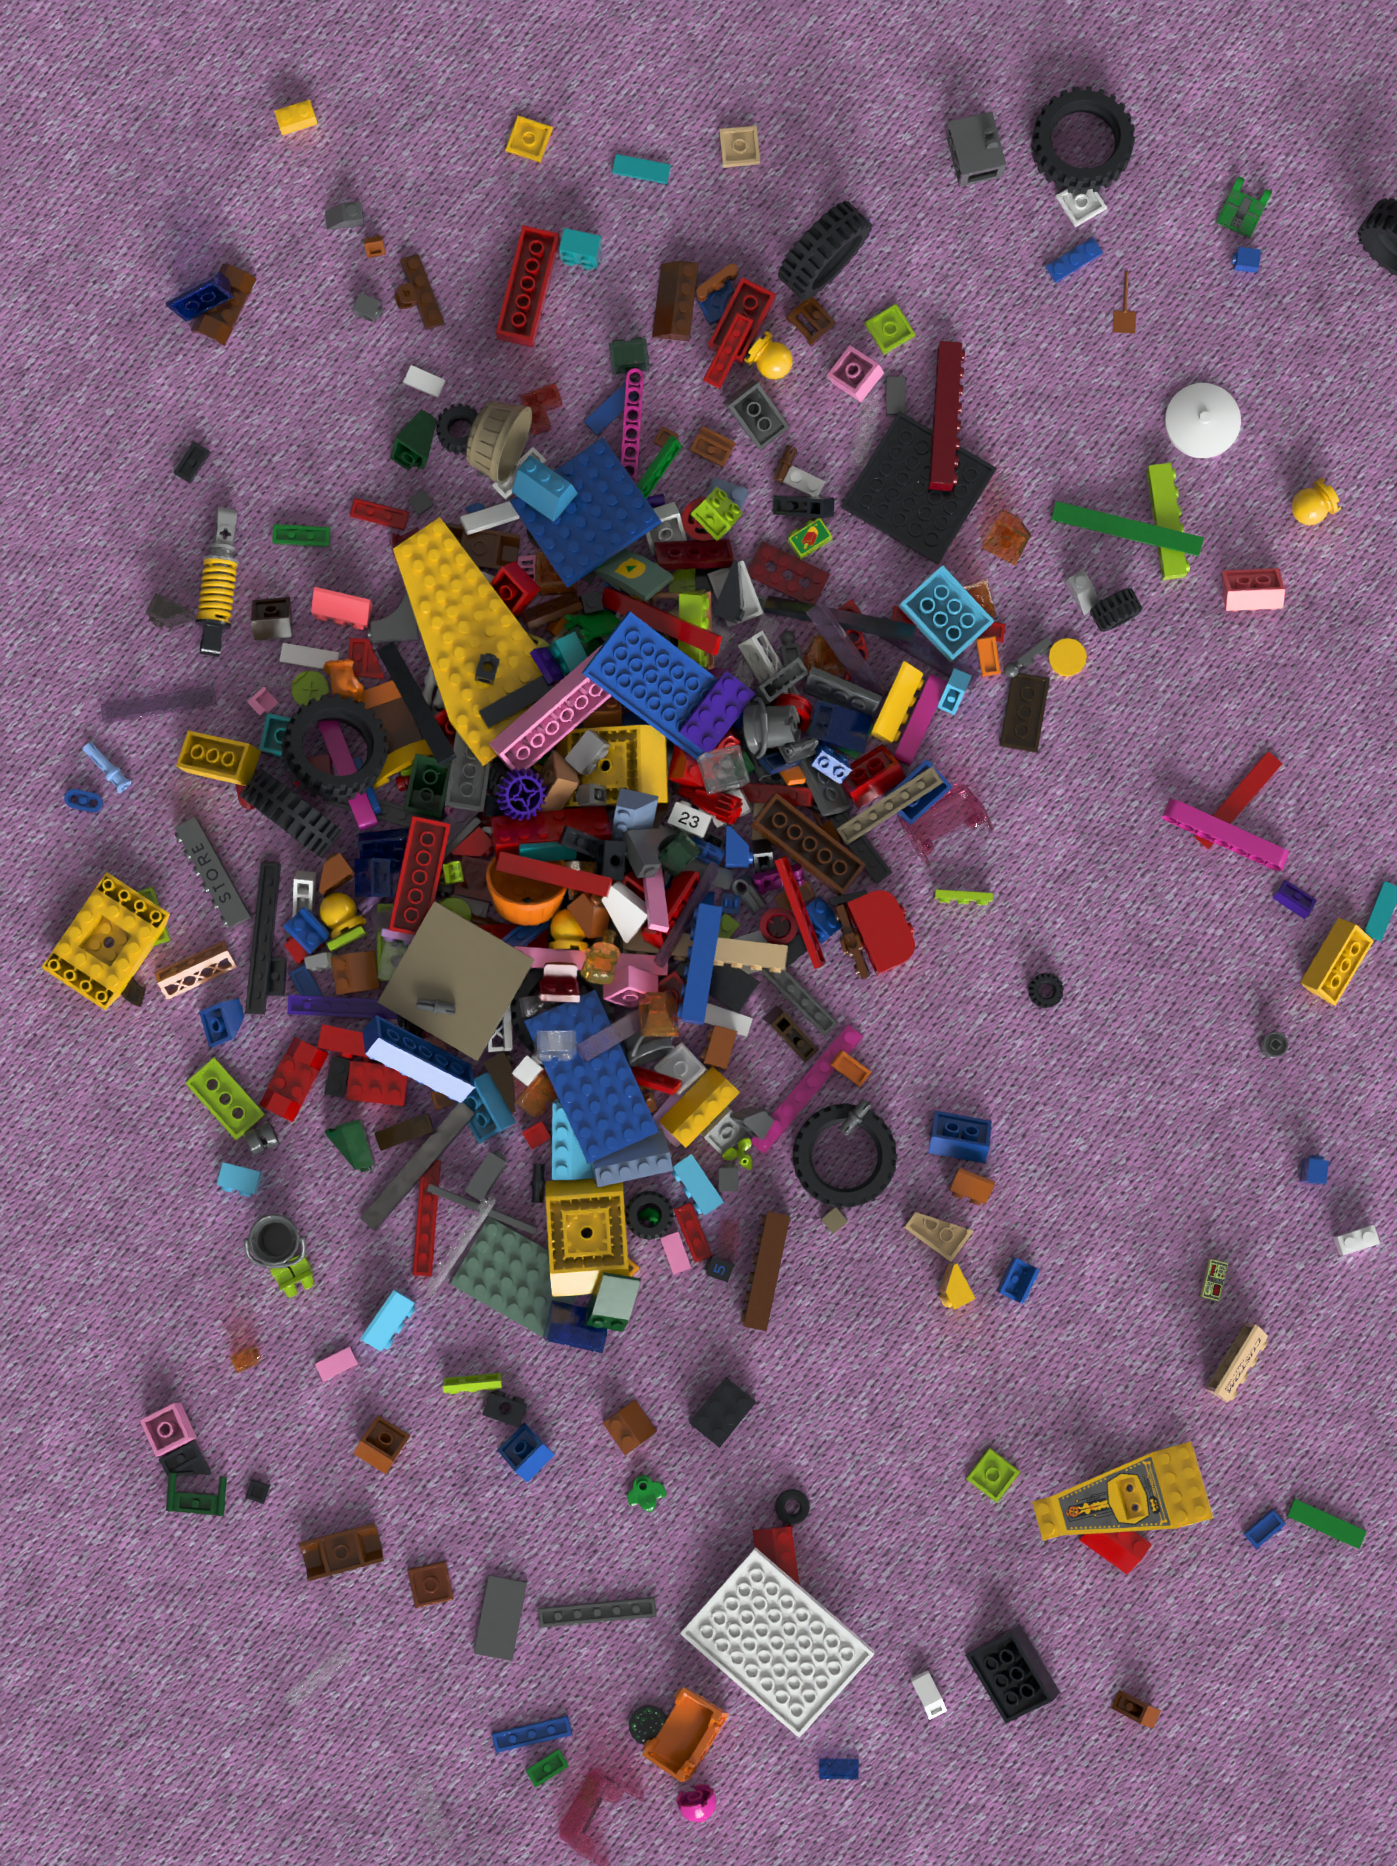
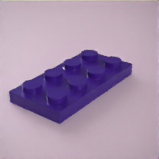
[678,670,756,755]

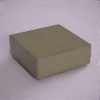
[821,1207,848,1234]

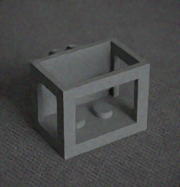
[946,111,1006,187]

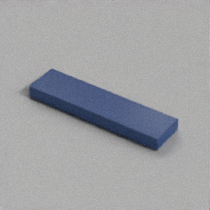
[491,1715,573,1753]

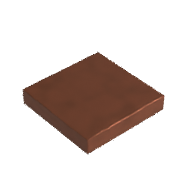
[407,1561,454,1608]

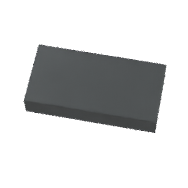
[886,377,905,415]

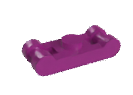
[753,864,805,895]

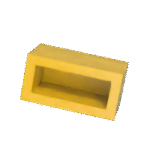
[274,99,318,135]

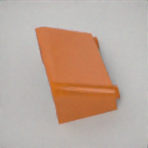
[642,1687,729,1782]

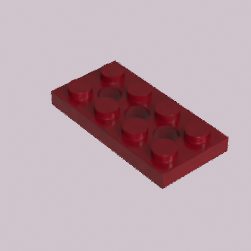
[654,539,734,571]
[748,541,830,605]

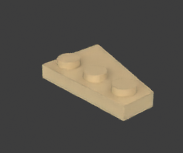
[904,1212,973,1262]

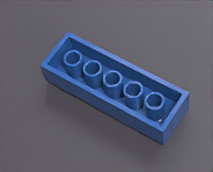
[678,903,723,1025]
[362,1015,475,1103]

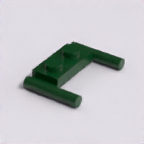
[166,1471,227,1516]

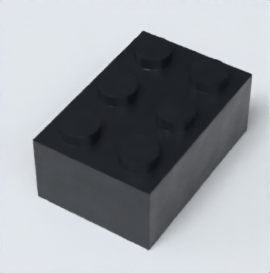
[689,1377,756,1448]

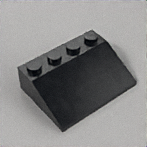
[965,1624,1060,1724]

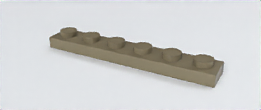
[836,766,943,845]

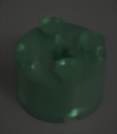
[658,831,701,876]

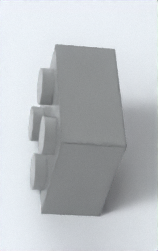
[304,952,336,971]

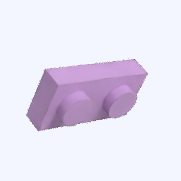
[380,927,414,945]

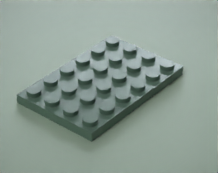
[450,1217,578,1342]

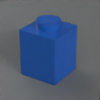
[1231,247,1261,273]

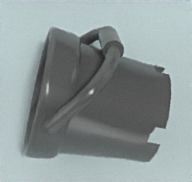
[743,697,801,759]
[617,1007,675,1067]
[243,1214,306,1269]

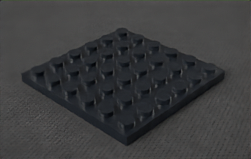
[841,411,997,565]

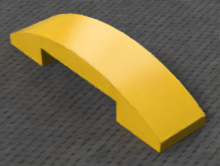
[372,739,434,790]

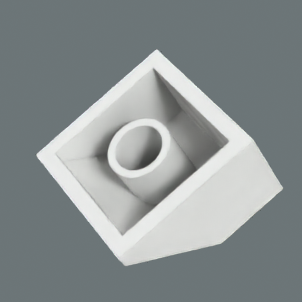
[645,502,687,556]

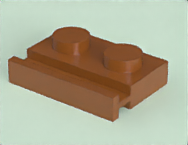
[690,426,736,468]

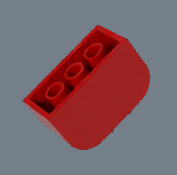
[846,890,915,976]

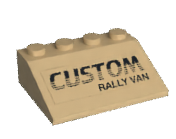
[1205,1323,1268,1402]

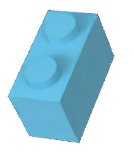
[937,668,972,715]
[217,1162,262,1197]

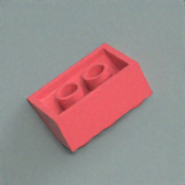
[1222,568,1285,611]
[311,587,374,630]

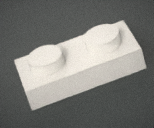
[783,466,825,496]

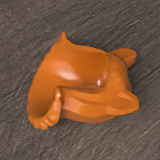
[323,659,364,704]

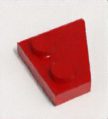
[348,638,384,679]

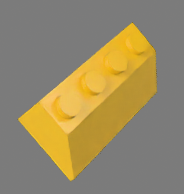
[870,661,925,745]
[1300,918,1373,1006]
[658,1066,740,1148]
[939,1263,976,1310]

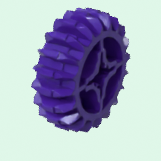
[495,768,548,820]

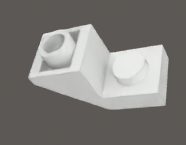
[911,1670,947,1720]

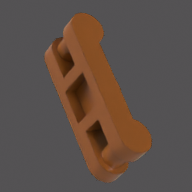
[696,264,738,302]

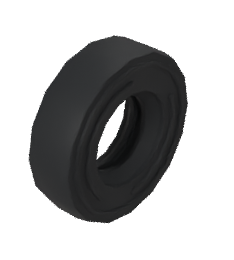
[775,1489,810,1525]

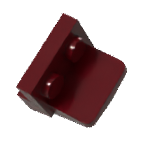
[538,962,580,1002]

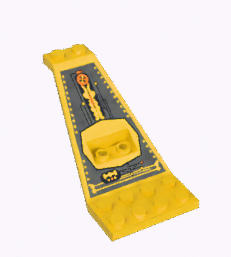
[1032,1442,1214,1541]

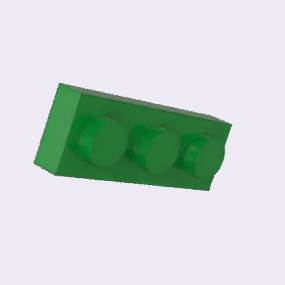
[272,524,331,547]

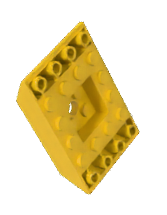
[557,725,668,809]
[41,872,170,1010]
[545,1178,630,1297]

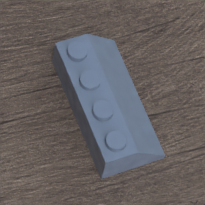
[611,788,659,841]
[590,1128,673,1187]

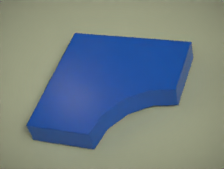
[695,280,735,325]

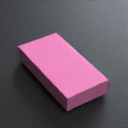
[660,1232,691,1275]
[315,1346,359,1381]

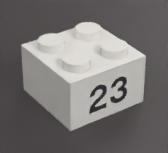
[667,801,712,840]

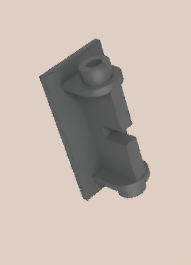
[778,737,818,764]

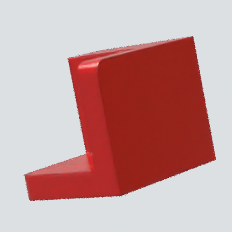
[521,1121,552,1149]

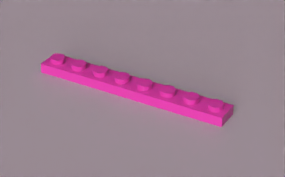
[751,1024,863,1154]

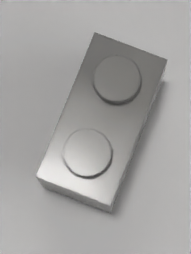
[564,729,611,775]

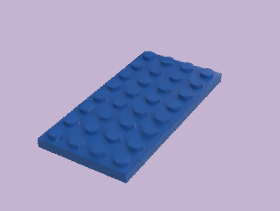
[582,611,748,764]
[524,990,659,1164]

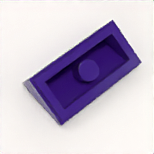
[1273,880,1317,919]

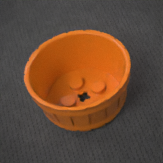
[486,857,568,926]

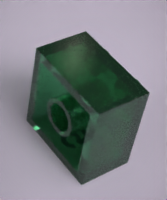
[609,337,650,375]

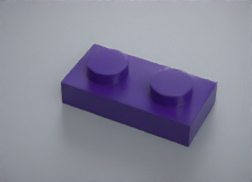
[530,647,565,685]

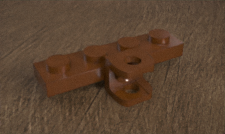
[394,254,444,330]
[834,903,870,979]

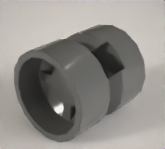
[1259,1032,1288,1058]
[244,1122,280,1156]

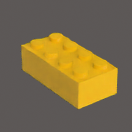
[176,730,261,786]

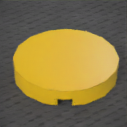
[1048,638,1087,677]

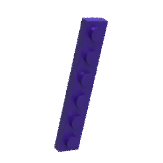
[287,994,397,1019]

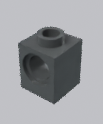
[352,293,384,323]
[719,1164,738,1192]

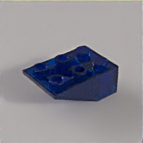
[809,700,872,753]

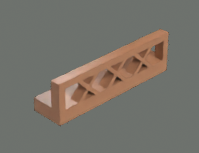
[155,940,237,1000]

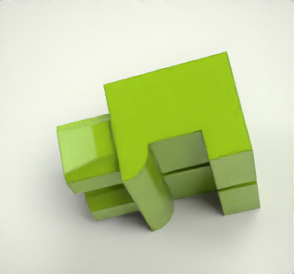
[270,1255,315,1298]

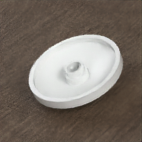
[1165,383,1241,458]

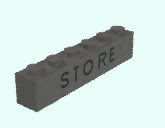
[175,817,252,929]

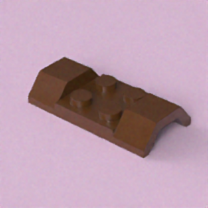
[191,264,257,346]
[445,522,520,570]
[298,1523,384,1582]

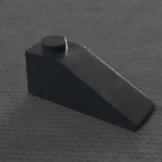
[773,495,834,518]

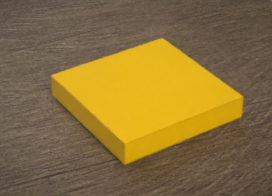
[505,115,553,163]

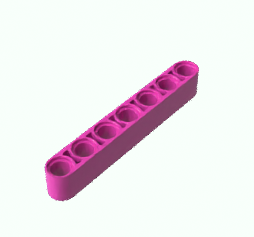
[621,368,644,485]
[318,721,378,831]
[1162,799,1289,871]

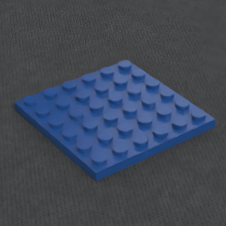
[510,437,662,588]

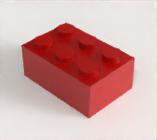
[346,1061,409,1107]

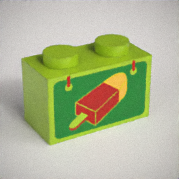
[788,518,832,560]

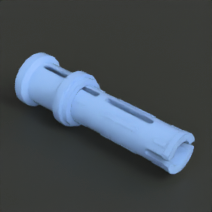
[82,742,131,793]

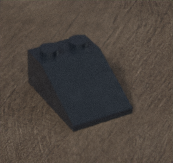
[712,560,745,624]

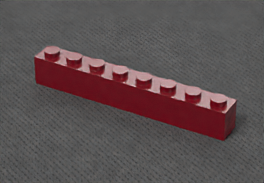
[929,341,965,491]

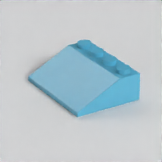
[899,565,995,663]
[552,1099,593,1180]

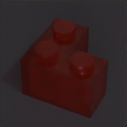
[520,383,563,436]

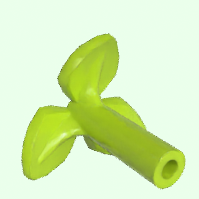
[722,1137,753,1170]

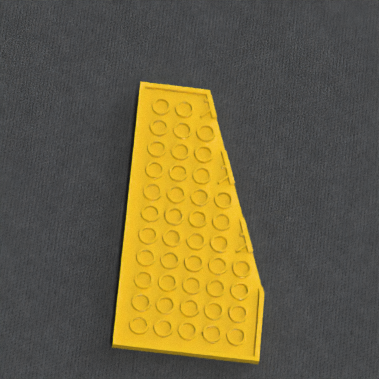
[393,517,558,766]

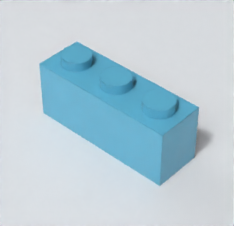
[671,1154,724,1215]

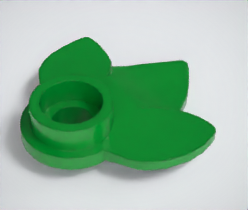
[627,1475,666,1512]

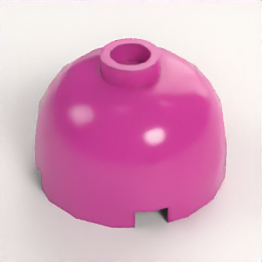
[676,1784,717,1823]

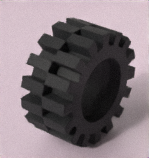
[1028,973,1064,1008]

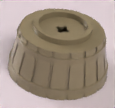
[466,401,532,485]

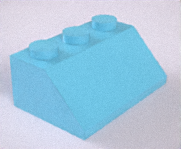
[360,1289,416,1351]

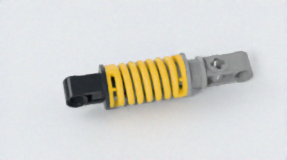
[195,507,239,657]

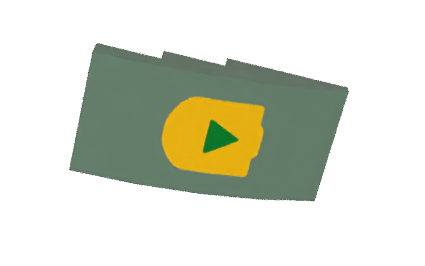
[593,549,673,602]

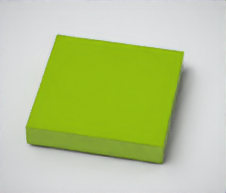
[864,304,916,355]
[327,926,368,952]
[966,1448,1020,1503]

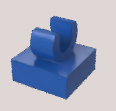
[721,893,741,915]

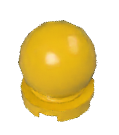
[744,331,793,380]
[1291,478,1341,525]
[319,892,367,939]
[549,909,588,951]

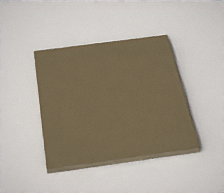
[378,901,535,1061]

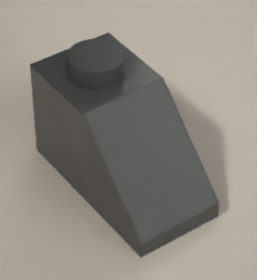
[325,201,364,230]
[576,783,606,806]
[730,1107,774,1140]

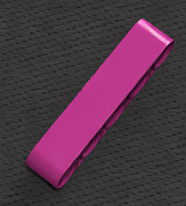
[894,674,947,766]

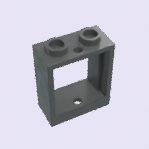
[464,1150,508,1202]

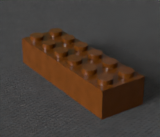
[749,793,866,896]
[740,1211,790,1331]

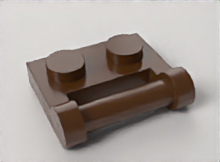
[786,296,836,346]

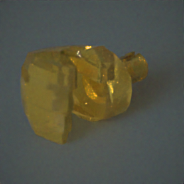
[580,930,620,985]

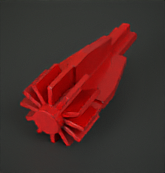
[677,785,743,825]

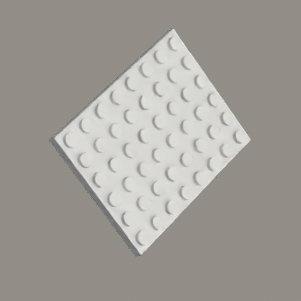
[680,1547,875,1738]

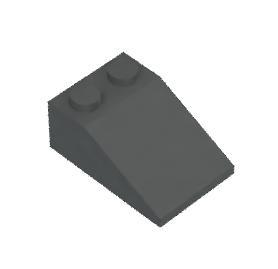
[723,379,790,451]

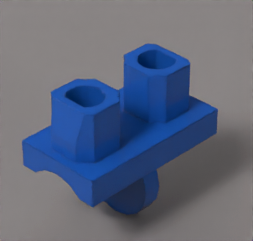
[686,836,726,869]

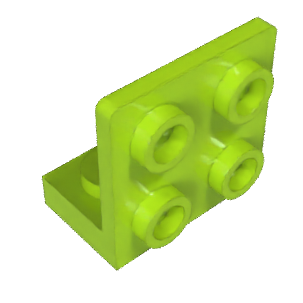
[691,487,743,541]

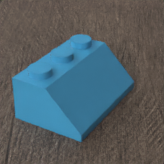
[512,455,578,522]
[455,1072,517,1144]

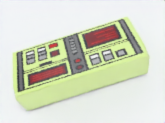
[1200,1259,1228,1301]

